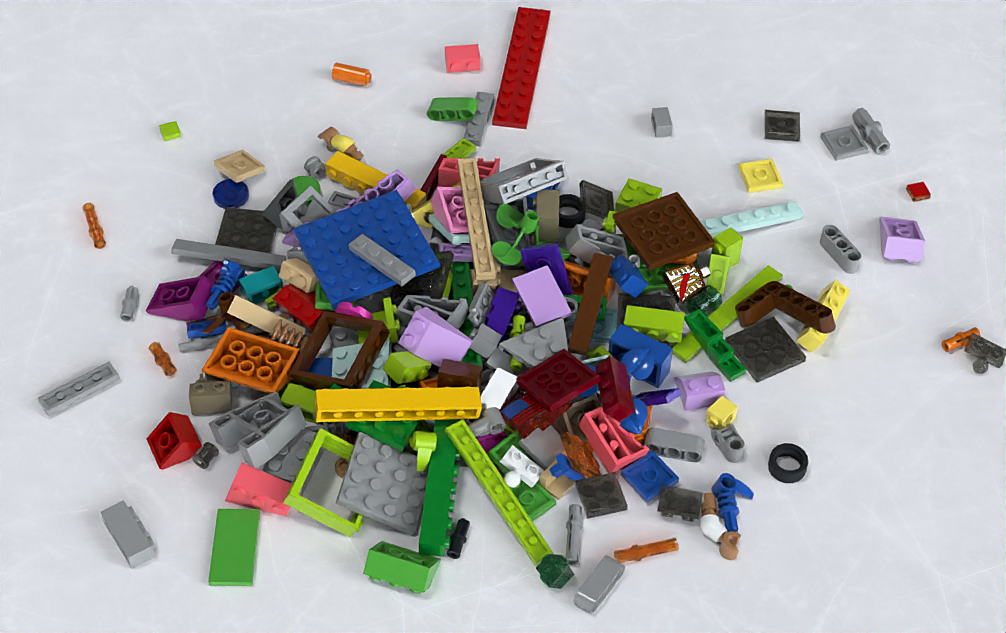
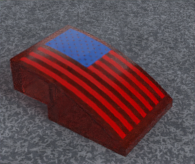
[500,393,573,439]

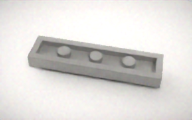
[463,91,494,147]
[348,234,416,286]
[38,362,120,416]

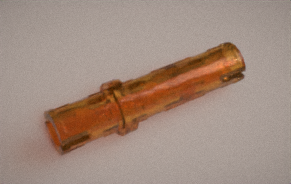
[82,203,106,249]
[614,537,679,563]

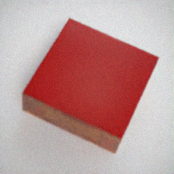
[906,182,931,202]

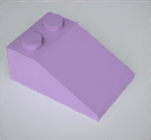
[880,217,925,262]
[398,307,473,367]

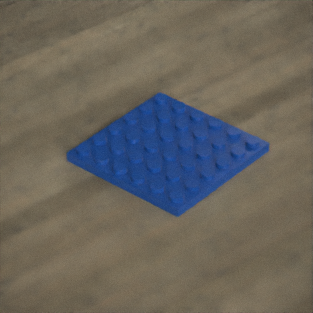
[293,190,440,309]

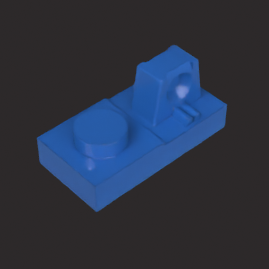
[549,453,585,483]

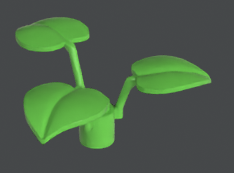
[491,204,571,265]

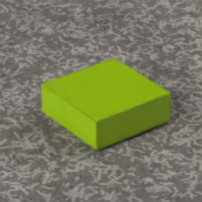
[159,121,181,141]

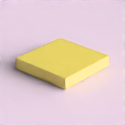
[738,158,783,193]

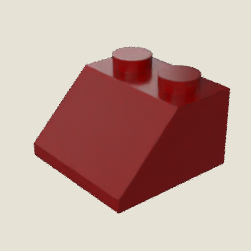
[146,412,202,469]

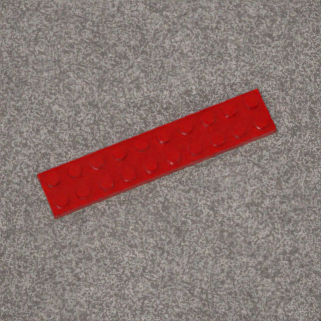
[492,7,551,129]

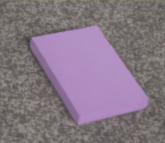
[512,265,572,328]

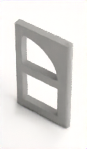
[280,186,337,228]

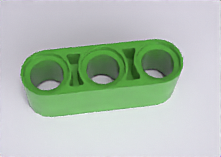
[427,97,478,121]

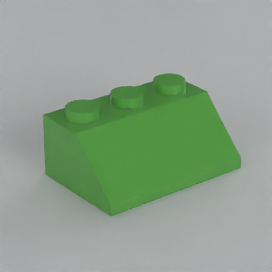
[363,541,441,594]

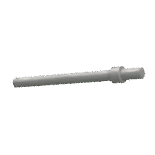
[178,318,294,351]

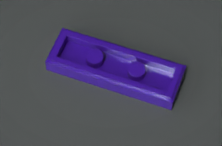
[633,388,682,406]

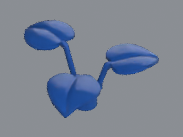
[578,348,655,434]

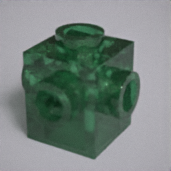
[536,554,575,589]

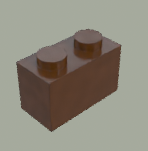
[437,359,483,388]

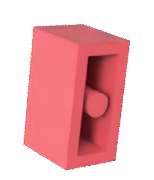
[445,44,480,73]

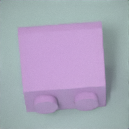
[674,371,726,410]

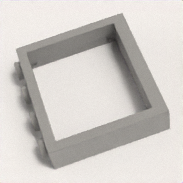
[480,158,569,204]

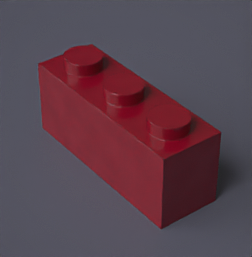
[595,356,635,422]

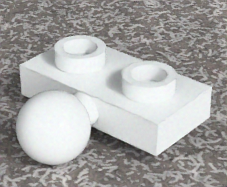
[500,445,544,488]

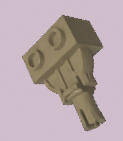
[189,361,232,415]

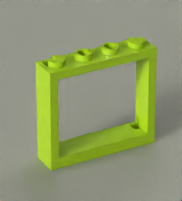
[283,428,364,537]

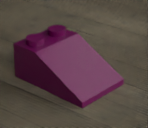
[145,276,213,321]

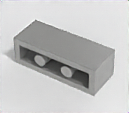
[101,500,155,569]

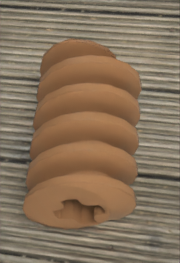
[268,319,309,352]

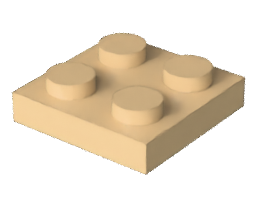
[214,150,265,183]

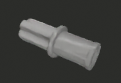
[120,286,138,322]

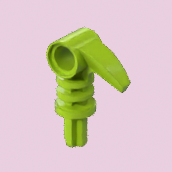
[409,431,437,472]

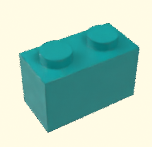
[238,266,283,304]

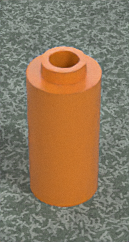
[332,62,372,86]

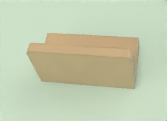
[539,449,583,500]

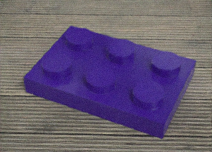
[520,243,573,295]

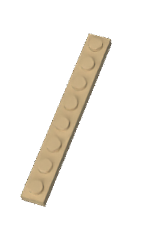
[457,158,496,280]

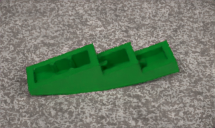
[684,309,746,382]

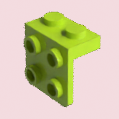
[357,297,401,344]

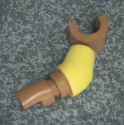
[317,127,364,162]

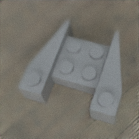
[208,392,307,469]

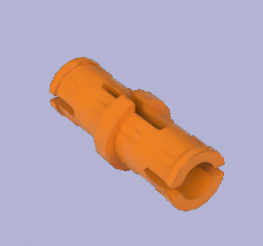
[941,327,981,352]

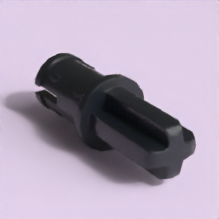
[447,518,470,559]

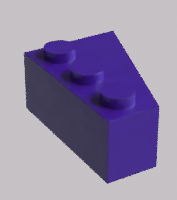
[484,287,522,349]

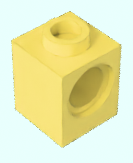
[705,396,738,430]

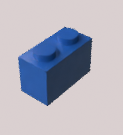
[610,255,648,298]

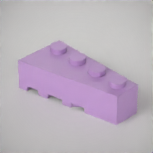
[336,169,416,212]

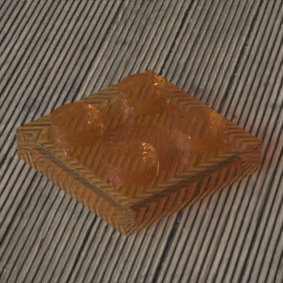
[560,432,602,481]

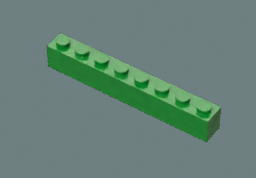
[419,419,465,557]

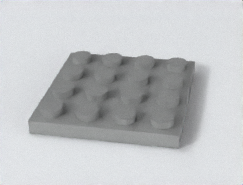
[335,432,429,536]

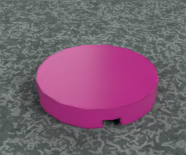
[335,302,373,319]

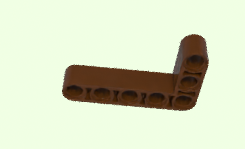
[735,281,836,334]

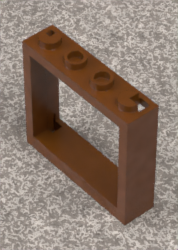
[289,311,390,390]

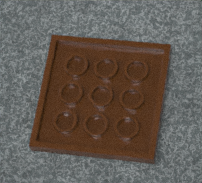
[613,192,715,270]

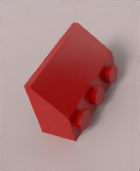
[272,284,336,333]

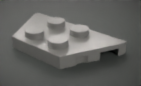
[498,318,568,369]

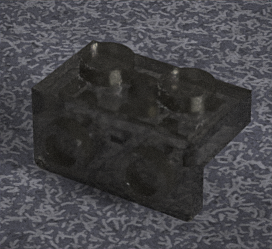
[657,484,703,522]

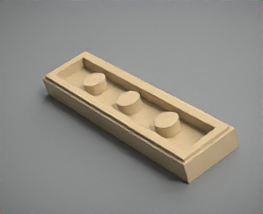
[227,295,306,339]

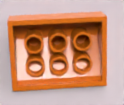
[201,327,300,394]

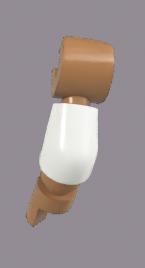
[700,493,741,560]

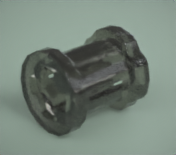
[192,442,219,469]

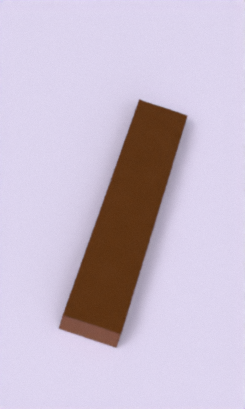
[568,253,613,356]

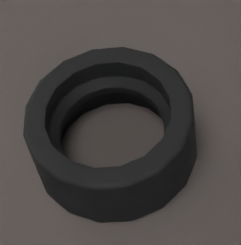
[559,194,586,228]
[768,443,808,483]

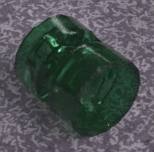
[686,285,722,316]

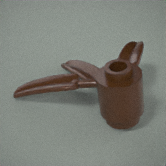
[186,292,246,334]

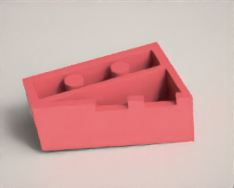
[225,463,292,516]

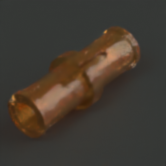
[149,342,177,376]

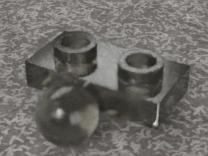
[964,333,1006,374]

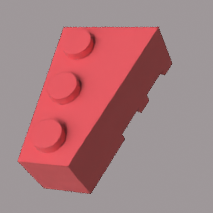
[438,158,500,187]
[579,407,650,475]

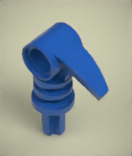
[206,259,245,310]
[711,473,754,532]

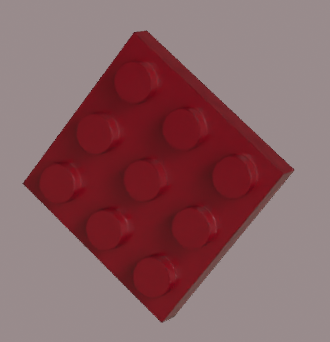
[516,349,600,412]

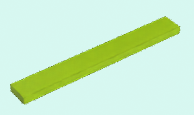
[672,265,783,363]
[445,419,553,565]

